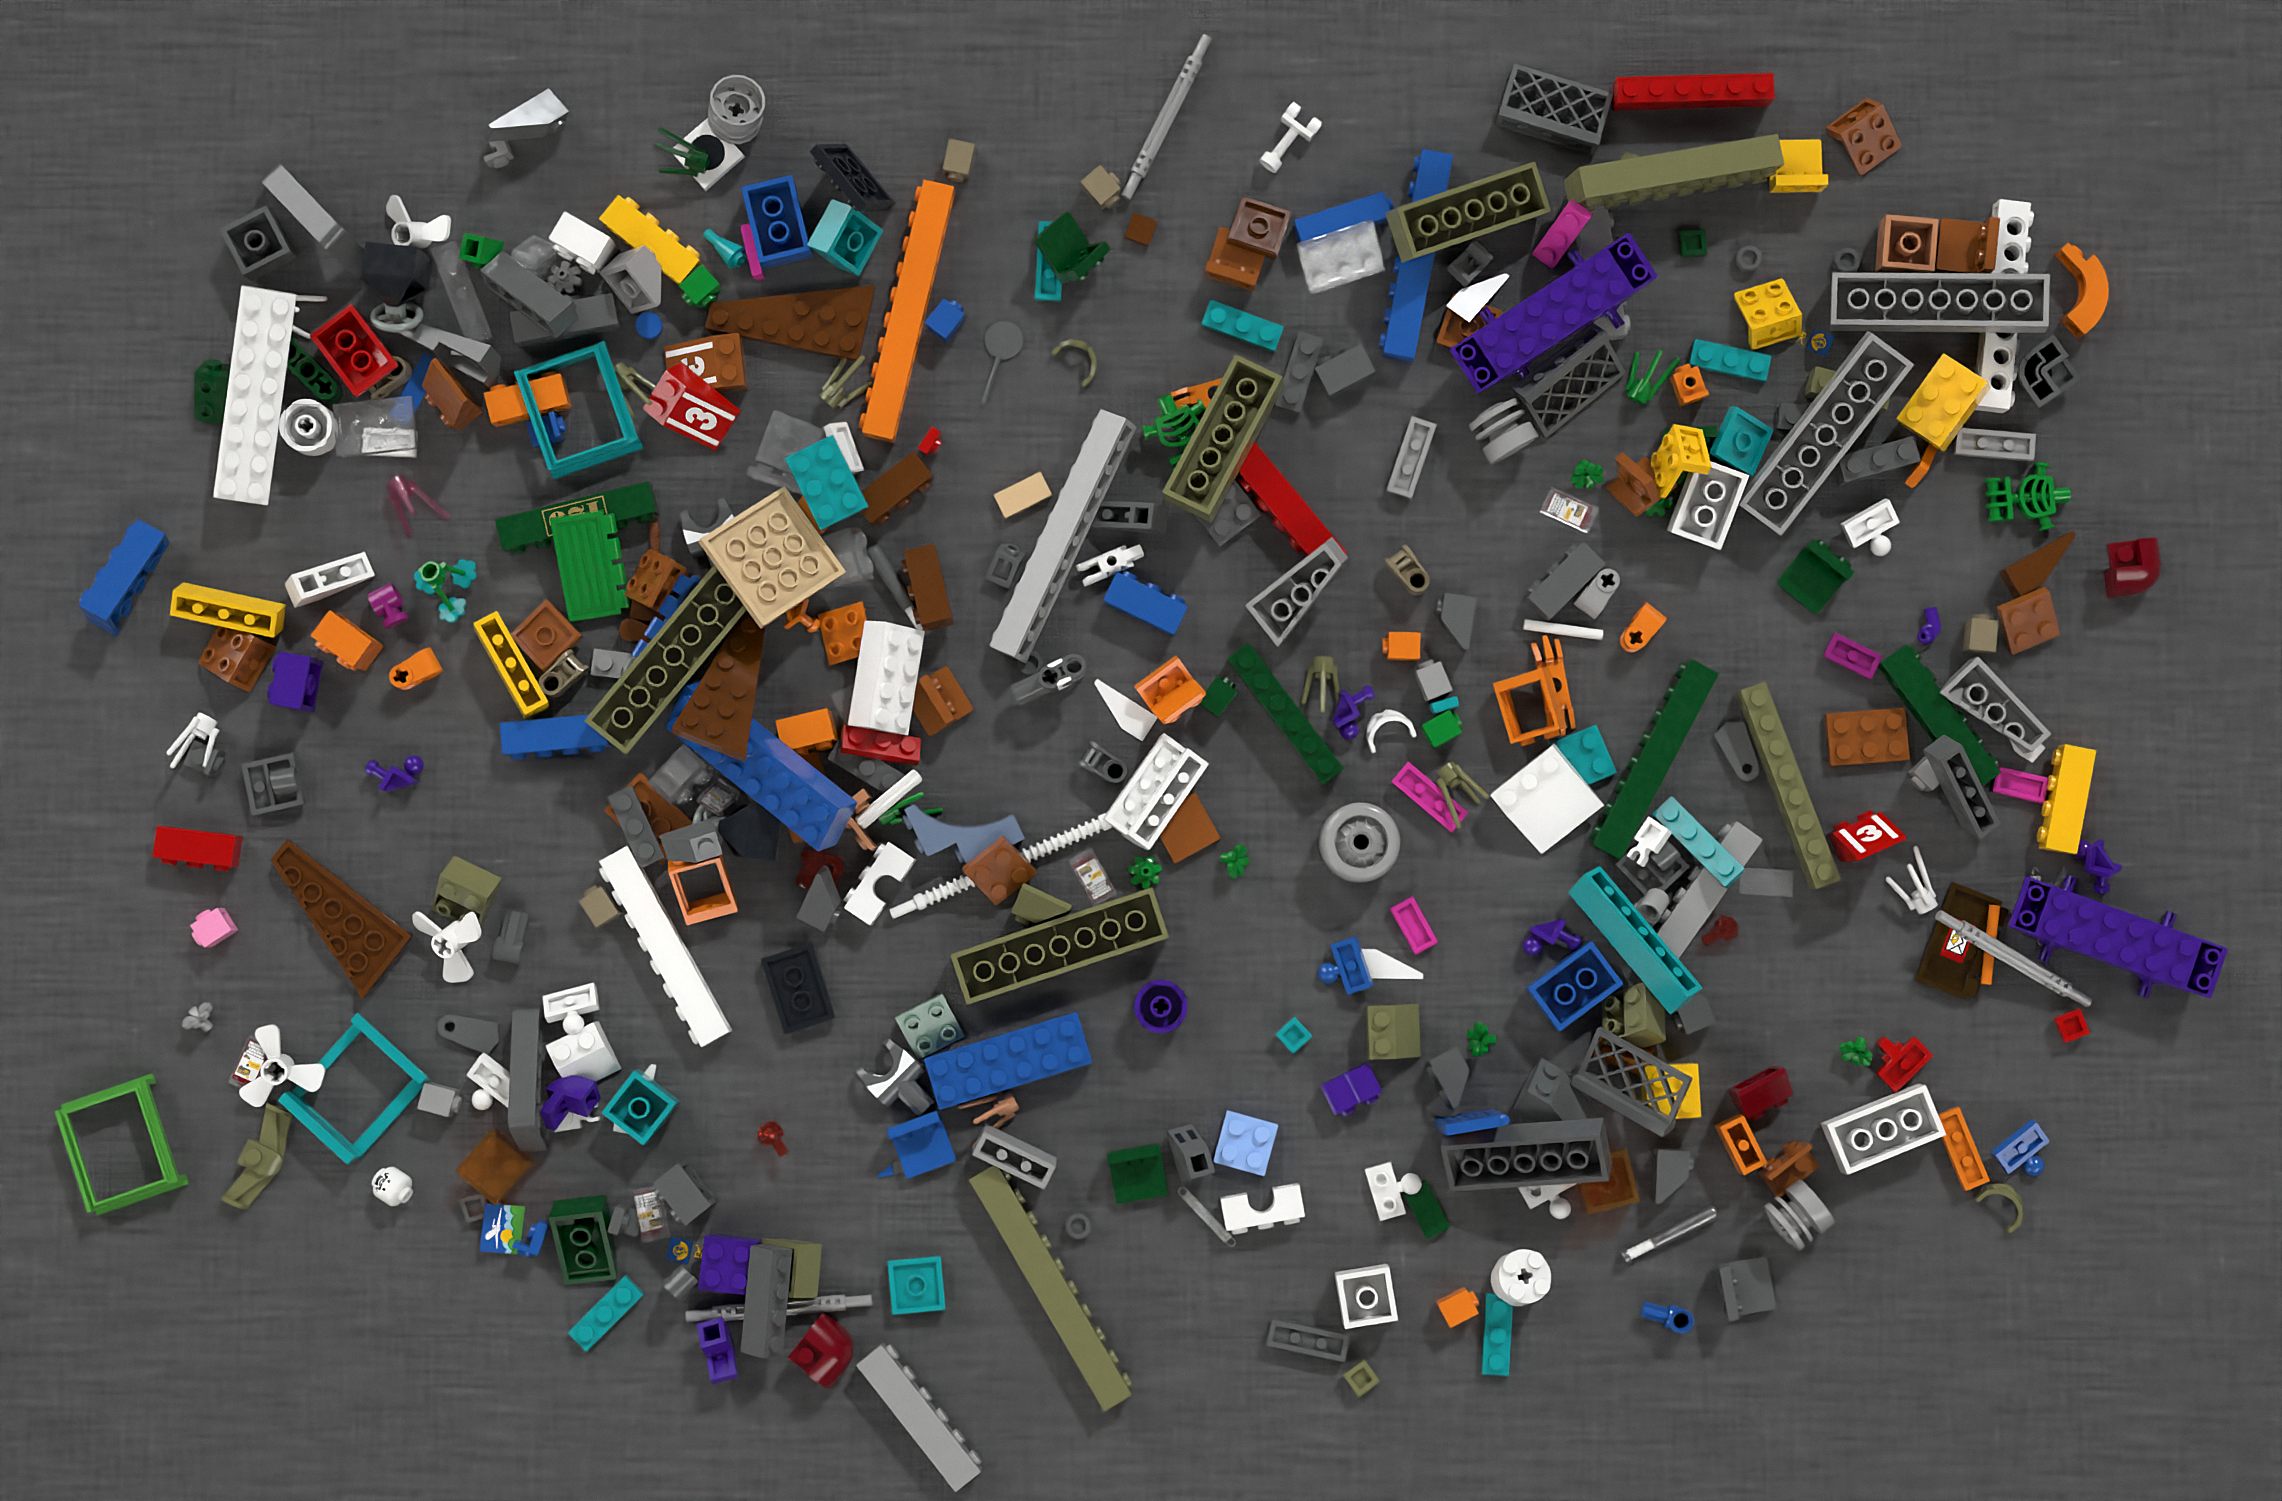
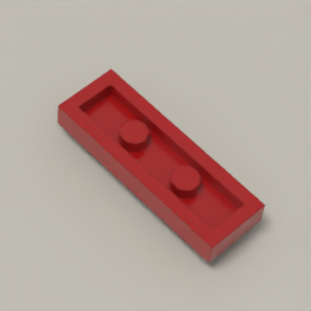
[840,725,921,766]

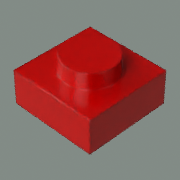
[918,427,943,457]
[2053,1008,2090,1043]

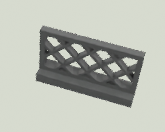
[1495,63,1613,155]
[1512,323,1626,438]
[1571,1027,1693,1137]

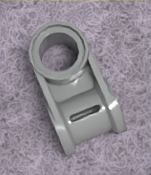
[1573,569,1620,619]
[1633,888,1669,927]

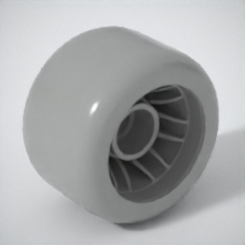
[1319,802,1400,883]

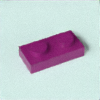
[1822,632,1882,680]

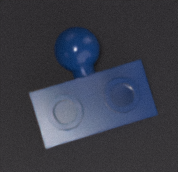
[1318,936,1374,995]
[1991,1119,2050,1176]

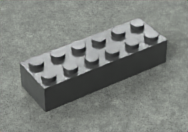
[1440,1118,1612,1192]

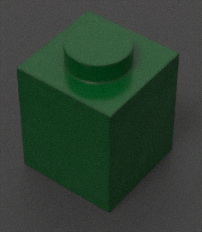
[1199,676,1238,719]

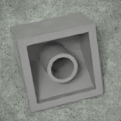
[599,245,661,314]

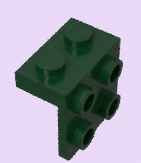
[1035,212,1111,283]
[194,359,231,425]
[1777,539,1855,614]

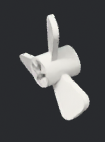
[386,195,451,248]
[412,912,481,983]
[239,1024,325,1107]

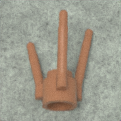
[958,1090,1020,1148]

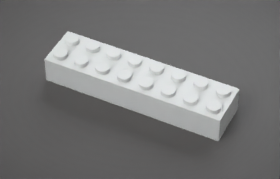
[213,285,297,505]

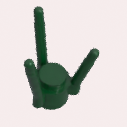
[653,127,710,177]

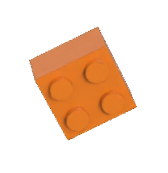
[310,610,384,671]
[775,708,839,756]

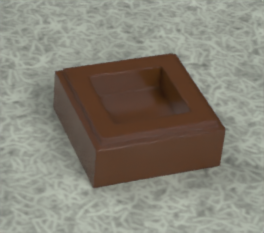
[1124,212,1158,247]

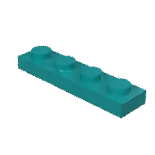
[1652,796,1746,889]

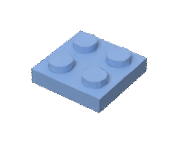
[1213,1110,1278,1176]

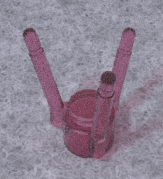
[386,475,449,537]

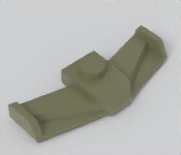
[221,1102,292,1210]

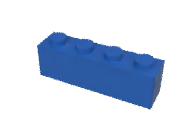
[500,715,612,760]

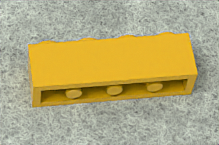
[599,195,703,285]
[170,582,286,638]
[473,611,549,720]
[2037,744,2096,855]

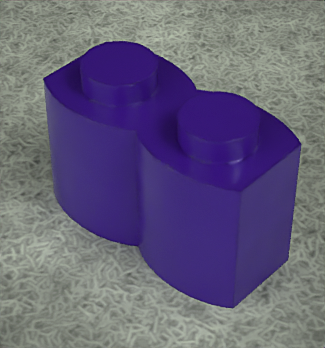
[1320,1062,1382,1117]

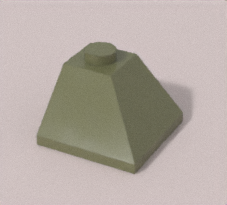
[1011,883,1073,926]

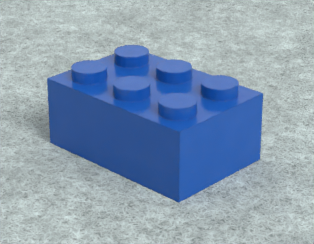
[741,175,813,269]
[1524,941,1623,1031]

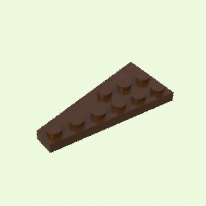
[705,285,876,362]
[672,614,766,763]
[271,839,413,999]

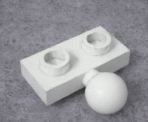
[1840,498,1900,556]
[542,983,599,1035]
[467,1053,510,1110]
[1365,1161,1422,1221]
[1518,1183,1577,1219]

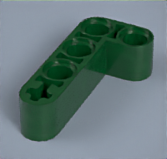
[287,336,343,404]

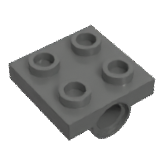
[241,753,306,816]
[1614,841,1690,896]

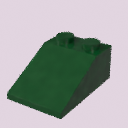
[549,1195,618,1285]

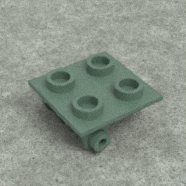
[895,994,965,1060]

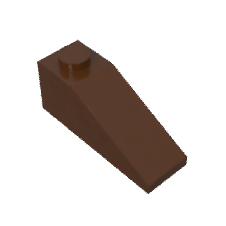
[1999,531,2076,599]

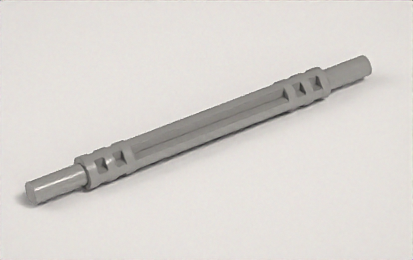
[1121,34,1212,200]
[1935,910,2092,1007]
[686,1294,873,1322]

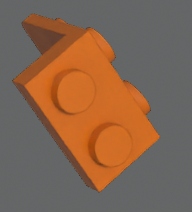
[1134,655,1206,724]

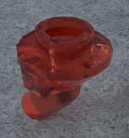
[1701,915,1739,946]
[757,1121,789,1158]

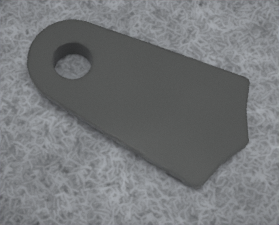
[1714,722,1759,781]
[438,1015,500,1055]

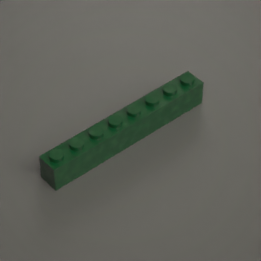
[1589,659,1719,860]

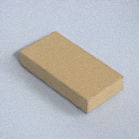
[994,472,1052,519]

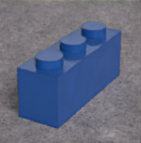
[1103,571,1188,637]

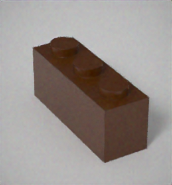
[860,451,934,527]
[901,544,954,631]

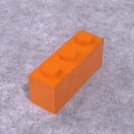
[484,371,572,427]

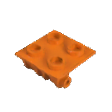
[818,601,867,665]

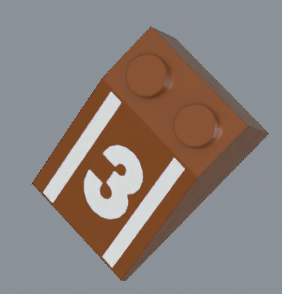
[664,333,748,393]

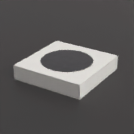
[673,118,745,191]

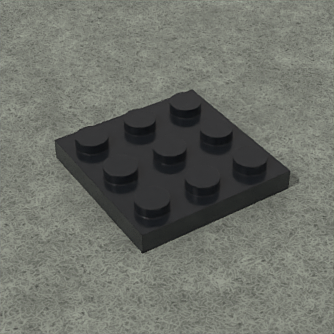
[810,144,896,212]

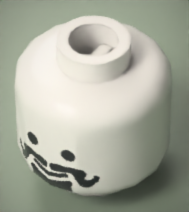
[372,1167,413,1206]

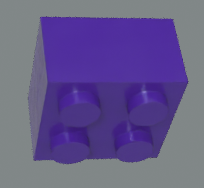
[267,651,324,713]
[698,1233,761,1295]

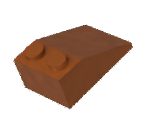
[422,357,484,431]

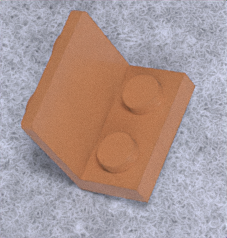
[846,789,878,851]

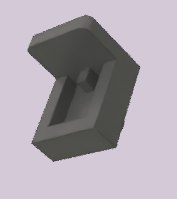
[1446,240,1493,287]

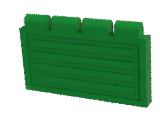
[550,509,631,622]

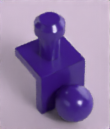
[1330,685,1375,740]
[365,755,424,792]
[2074,839,2122,894]
[1523,919,1581,956]

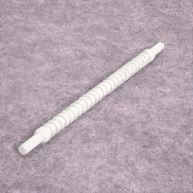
[889,813,1112,919]

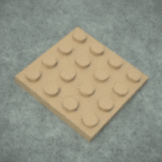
[699,486,846,629]

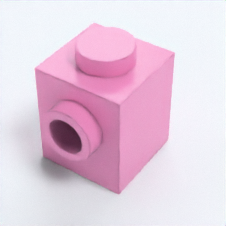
[190,908,238,948]

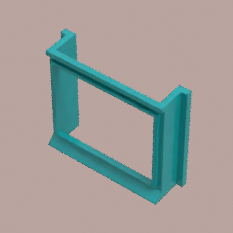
[514,340,644,480]
[278,1013,431,1165]

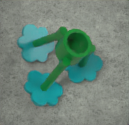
[414,559,477,623]

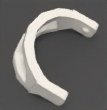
[1365,710,1417,753]

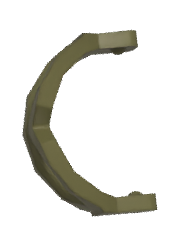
[1051,339,1097,388]
[1975,1183,2023,1234]

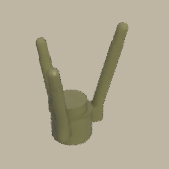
[819,356,873,409]
[614,362,656,418]
[1301,656,1340,713]
[1436,761,1489,829]

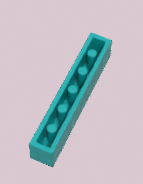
[1568,866,1703,1015]

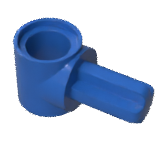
[1640,1302,1694,1333]

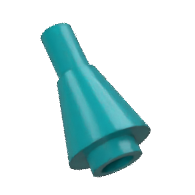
[703,229,746,269]

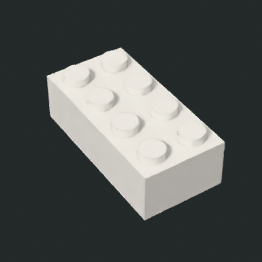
[848,621,925,735]
[1820,1084,1946,1175]

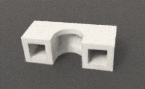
[843,842,916,926]
[1220,1183,1305,1234]

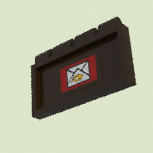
[1914,882,2009,1000]

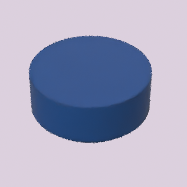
[636,312,663,340]

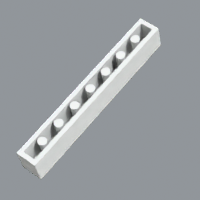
[599,846,732,1047]

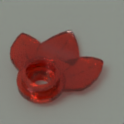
[796,849,844,889]

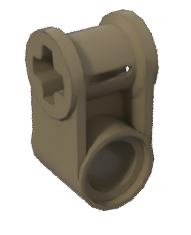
[368,356,413,401]
[1384,544,1430,595]
[539,649,589,698]

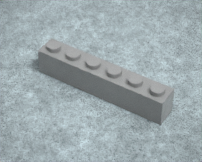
[1576,206,1630,341]
[1655,821,1763,959]
[856,1342,982,1492]

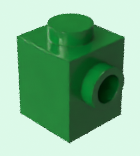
[459,233,504,269]
[679,265,723,309]

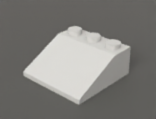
[1490,744,1604,854]

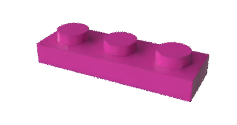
[1532,199,1593,270]
[1391,762,1469,833]

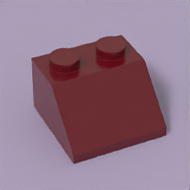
[1727,1065,1794,1121]

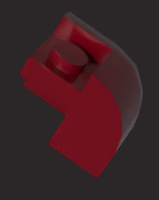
[2103,537,2161,599]
[788,1312,854,1389]

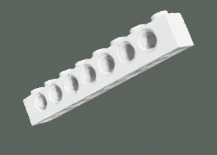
[1975,199,2034,413]

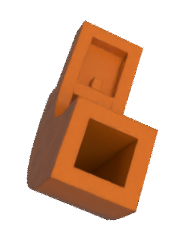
[2054,242,2109,339]

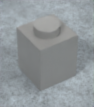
[1414,659,1452,702]
[1908,755,1940,792]
[417,1082,462,1117]

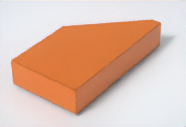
[1905,444,1937,488]

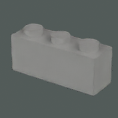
[972,1123,1057,1189]

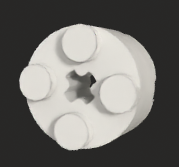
[279,399,339,456]
[1491,1249,1551,1306]

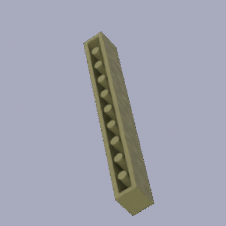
[969,1165,1134,1412]

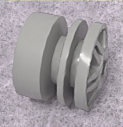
[708,75,765,144]
[1468,398,1539,465]
[1763,1179,1835,1251]

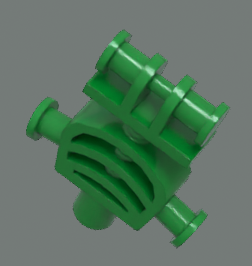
[1142,393,1207,471]
[1984,462,2071,531]

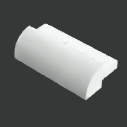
[1103,733,1209,850]

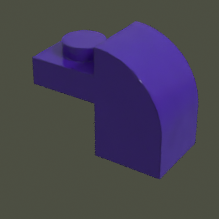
[540,1076,601,1131]
[697,1317,739,1385]

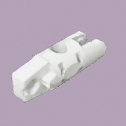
[1076,544,1144,586]

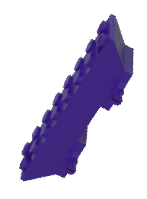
[1449,233,1658,394]
[2008,875,2228,999]

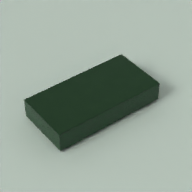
[1403,1179,1451,1239]

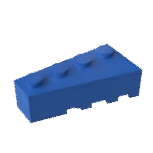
[78,519,170,636]

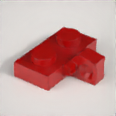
[1875,1036,1933,1093]

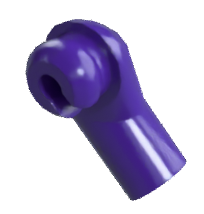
[1917,607,1941,645]

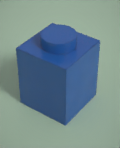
[925,298,966,343]

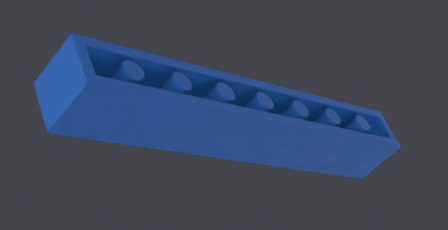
[1378,149,1453,363]

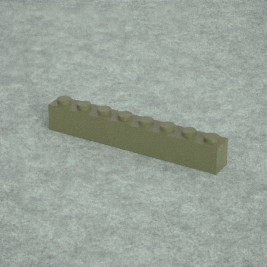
[1735,681,1841,889]

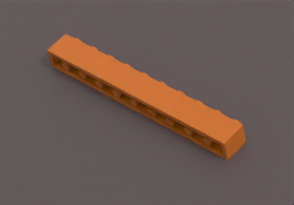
[859,179,956,443]

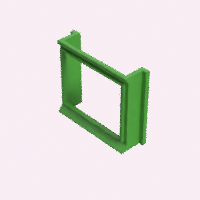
[55,1073,189,1215]

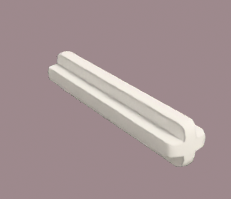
[855,770,922,829]

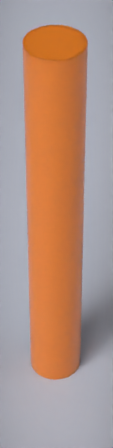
[1981,905,2000,985]

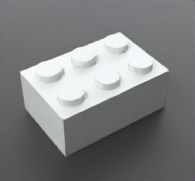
[1667,461,1749,550]

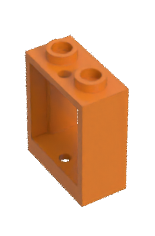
[1493,667,1567,747]
[668,855,738,925]

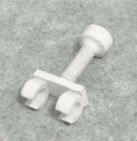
[1259,102,1322,173]

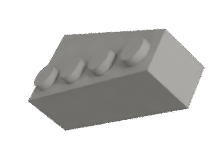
[1245,537,1348,647]

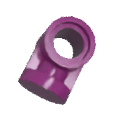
[367,582,409,629]

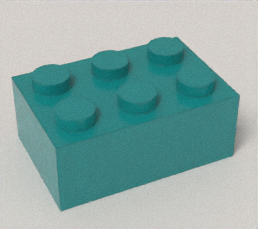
[785,435,869,530]

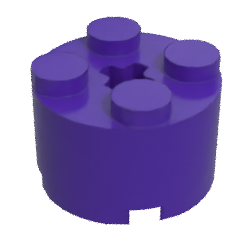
[1134,979,1188,1033]

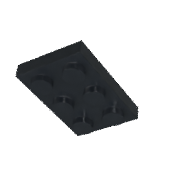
[761,942,836,1034]

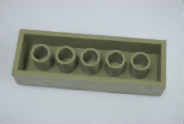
[1385,161,1551,263]
[1162,354,1284,523]

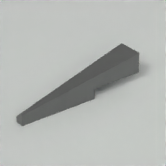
[380,312,501,391]

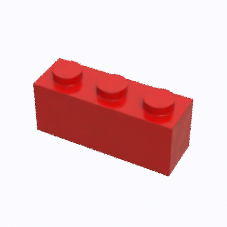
[152,826,243,872]

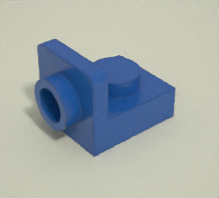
[526,411,567,448]
[512,1219,550,1258]

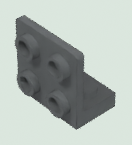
[1714,1256,1776,1321]

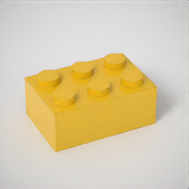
[1896,353,1991,453]

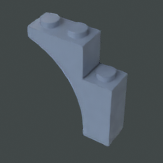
[902,804,1025,864]

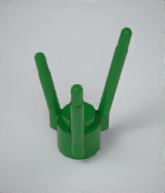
[1625,350,1680,405]
[878,792,943,826]

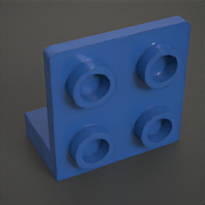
[886,1111,956,1178]

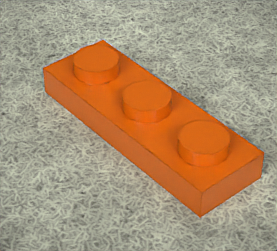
[1938,1106,1990,1191]

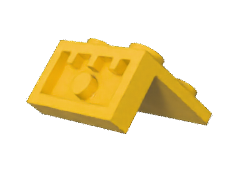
[1769,139,1828,193]
[1734,278,1802,350]
[1651,424,1712,498]

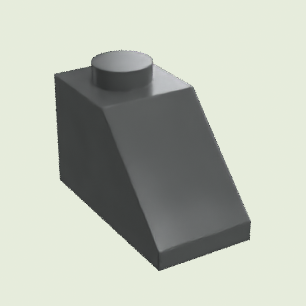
[1435,593,1476,652]
[660,818,723,863]
[796,865,841,932]
[1651,1148,1694,1204]

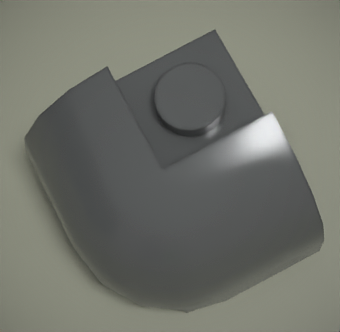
[2018,334,2081,409]

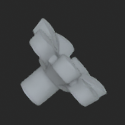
[548,261,582,295]
[182,1002,213,1032]

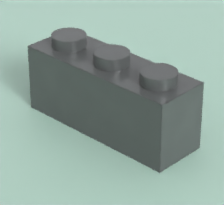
[1833,436,1921,486]
[1525,541,1606,621]

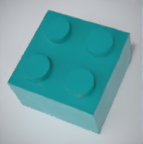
[807,199,884,276]
[602,1069,681,1146]

